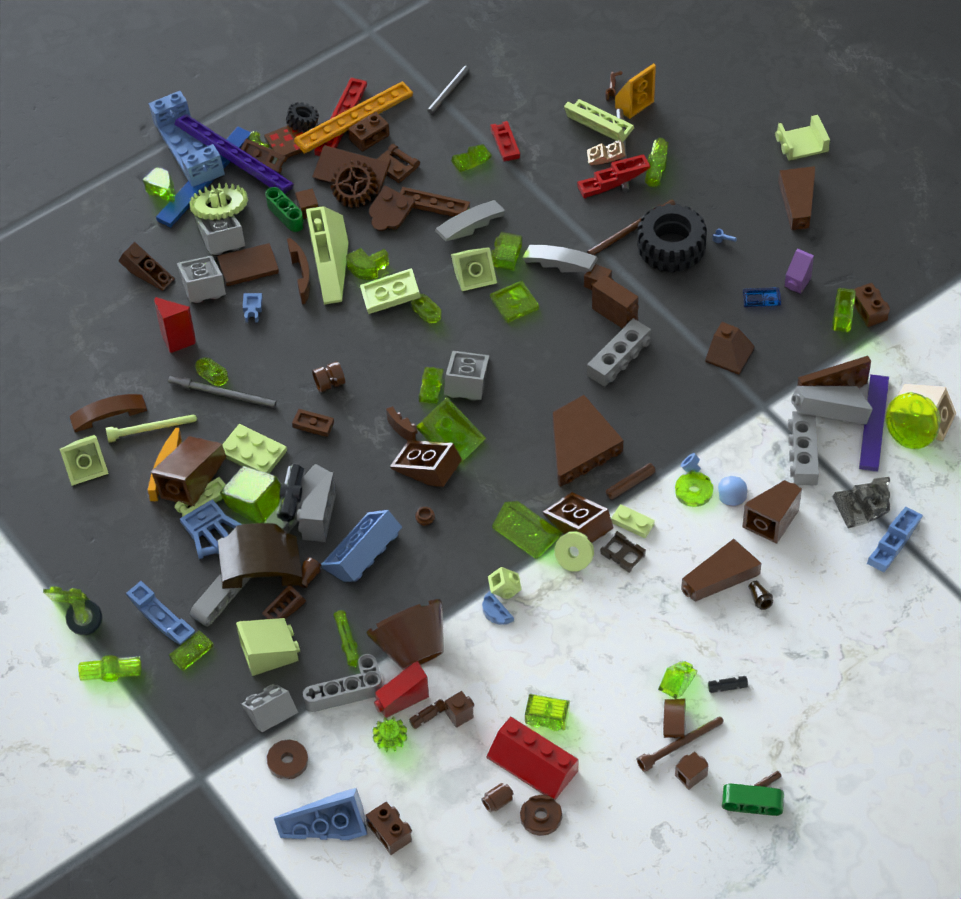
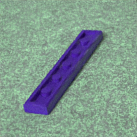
[859,374,889,472]

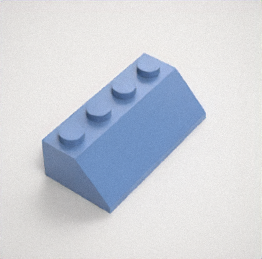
[321,510,402,582]

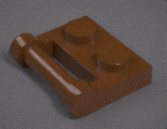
[377,144,420,183]

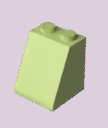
[236,618,300,676]

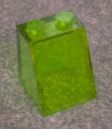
[220,466,281,523]

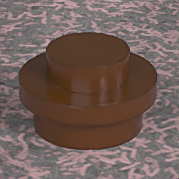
[415,507,435,525]

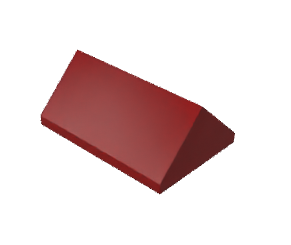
[154,297,196,353]

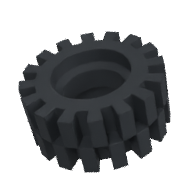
[286,102,319,133]

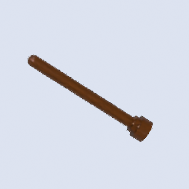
[636,717,724,772]

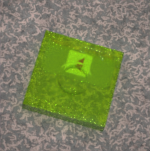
[490,280,539,323]

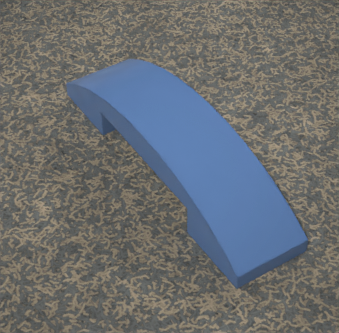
[126,581,196,645]

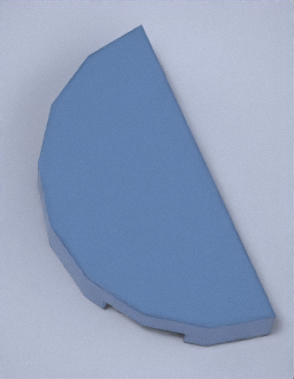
[482,591,514,625]

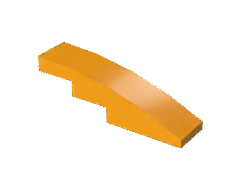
[148,428,182,501]

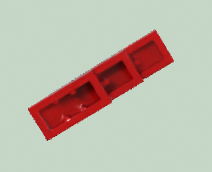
[577,154,650,198]

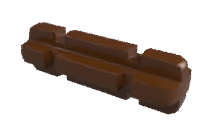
[409,699,445,729]

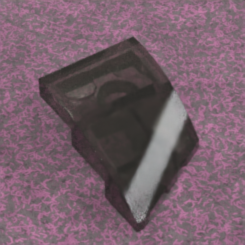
[832,477,890,528]

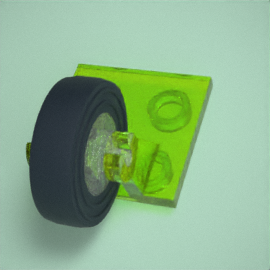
[43,587,102,636]

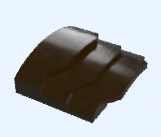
[218,523,302,589]

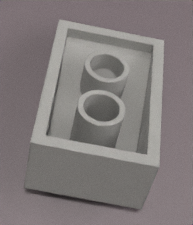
[195,216,245,255]
[177,256,226,303]
[444,351,489,400]
[297,472,336,542]

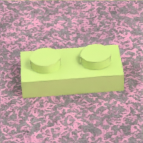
[611,504,655,538]

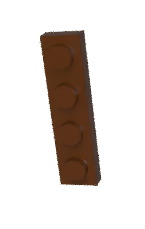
[400,187,470,217]

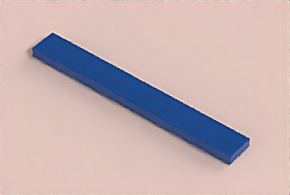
[156,127,252,228]

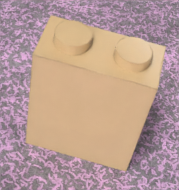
[891,384,956,441]

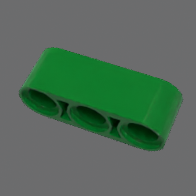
[265,187,304,232]
[721,783,784,816]

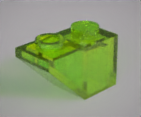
[143,167,175,202]
[658,661,698,699]

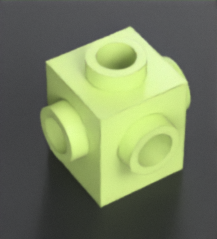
[488,567,522,599]

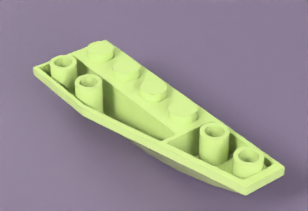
[306,206,349,305]

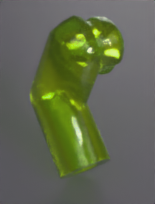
[249,131,269,148]

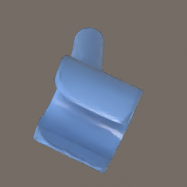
[713,229,737,243]

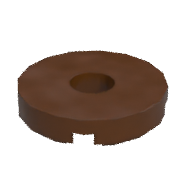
[267,739,308,779]
[520,795,562,836]

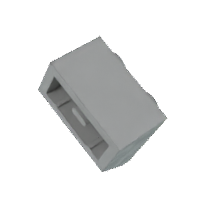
[241,684,298,732]

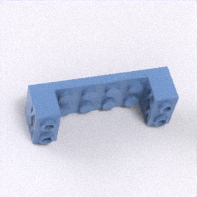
[148,91,225,187]

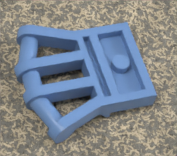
[180,499,242,559]

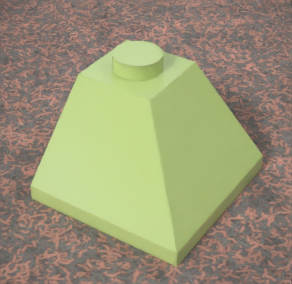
[451,247,497,291]
[60,435,109,485]

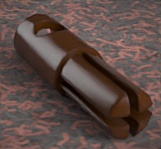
[754,771,782,787]

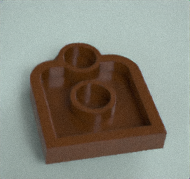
[369,186,415,231]

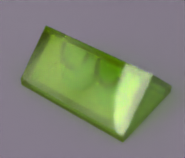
[492,501,562,559]

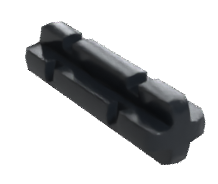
[708,676,748,693]

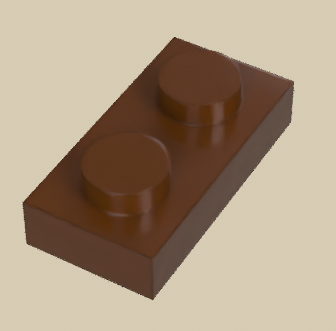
[292,409,335,437]

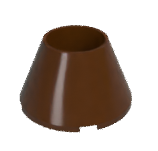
[366,599,444,670]

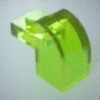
[346,248,389,280]

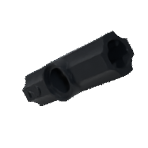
[277,464,305,522]

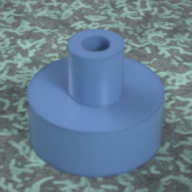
[681,453,701,473]

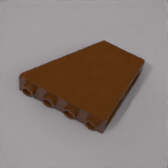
[553,395,624,487]

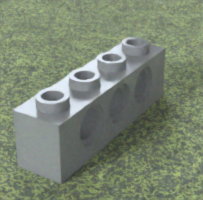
[587,318,651,387]
[788,411,819,485]

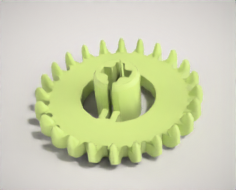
[189,183,248,220]

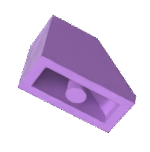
[784,248,814,294]

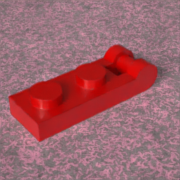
[490,121,520,162]

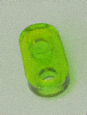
[411,294,442,323]
[195,357,228,386]

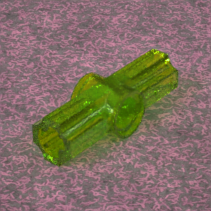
[645,138,669,187]
[78,655,142,682]

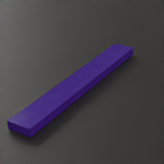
[174,114,294,194]

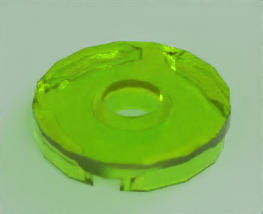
[675,471,714,507]

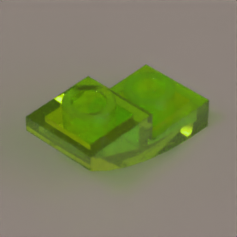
[451,144,492,172]
[419,367,444,404]

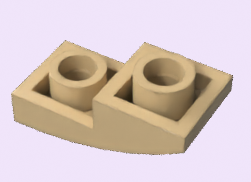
[587,139,626,165]

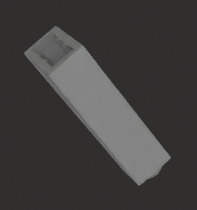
[791,386,872,424]

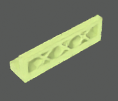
[564,99,634,142]

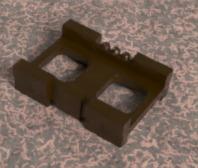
[600,531,646,573]

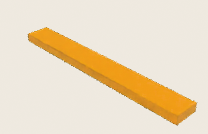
[294,81,413,154]

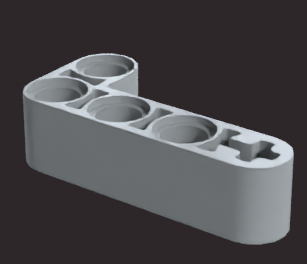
[303,654,382,712]

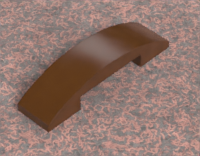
[287,238,311,305]
[69,394,147,432]

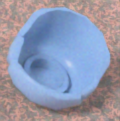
[718,476,747,506]

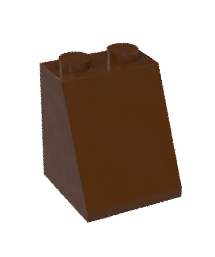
[742,480,802,544]

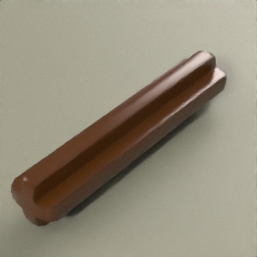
[606,463,655,500]

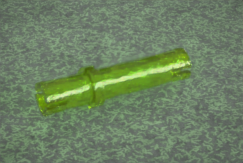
[333,610,359,666]

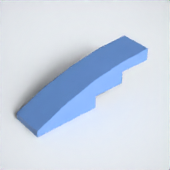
[867,506,923,572]

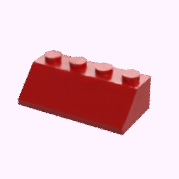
[486,716,579,801]

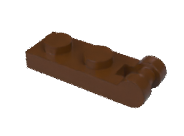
[241,139,288,173]

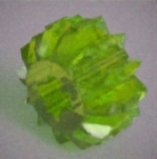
[373,716,407,753]

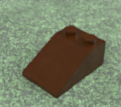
[390,440,462,487]
[543,492,614,543]

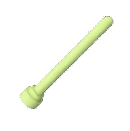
[106,415,197,443]

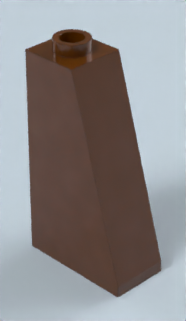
[778,166,815,230]
[681,538,762,602]

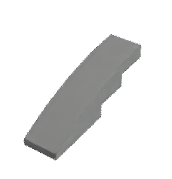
[435,200,505,241]
[522,245,598,272]

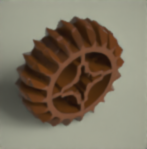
[331,160,379,208]

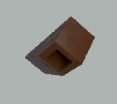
[118,242,175,291]

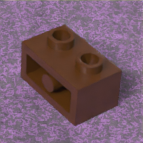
[348,112,390,152]
[851,283,890,327]
[366,801,412,855]

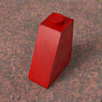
[374,661,429,718]

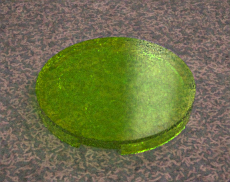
[886,391,941,449]

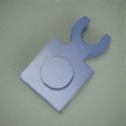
[243,293,263,322]

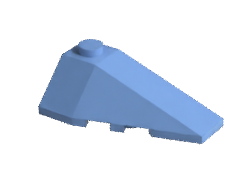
[274,788,367,840]

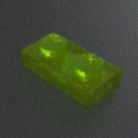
[169,630,214,671]

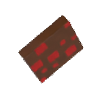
[264,125,303,158]

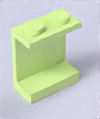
[775,115,830,160]

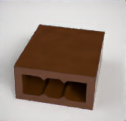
[592,275,639,329]

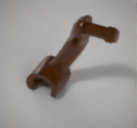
[605,71,622,101]

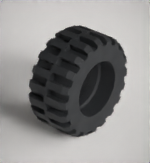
[637,203,707,273]

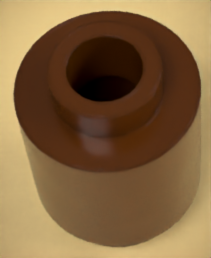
[481,783,514,813]

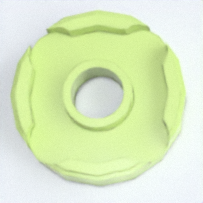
[554,532,594,571]

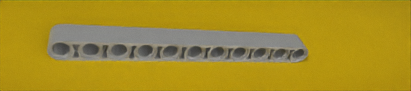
[190,464,330,627]

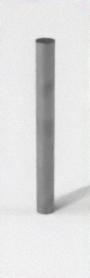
[427,66,470,114]

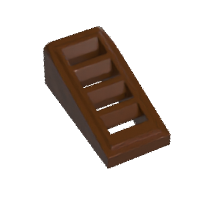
[262,585,306,619]

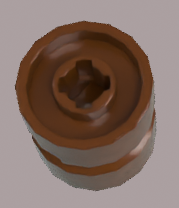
[312,361,346,393]

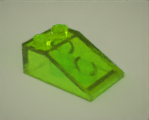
[416,397,486,463]

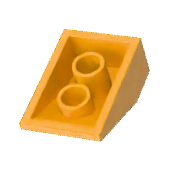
[615,63,656,119]

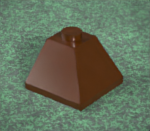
[705,322,755,375]

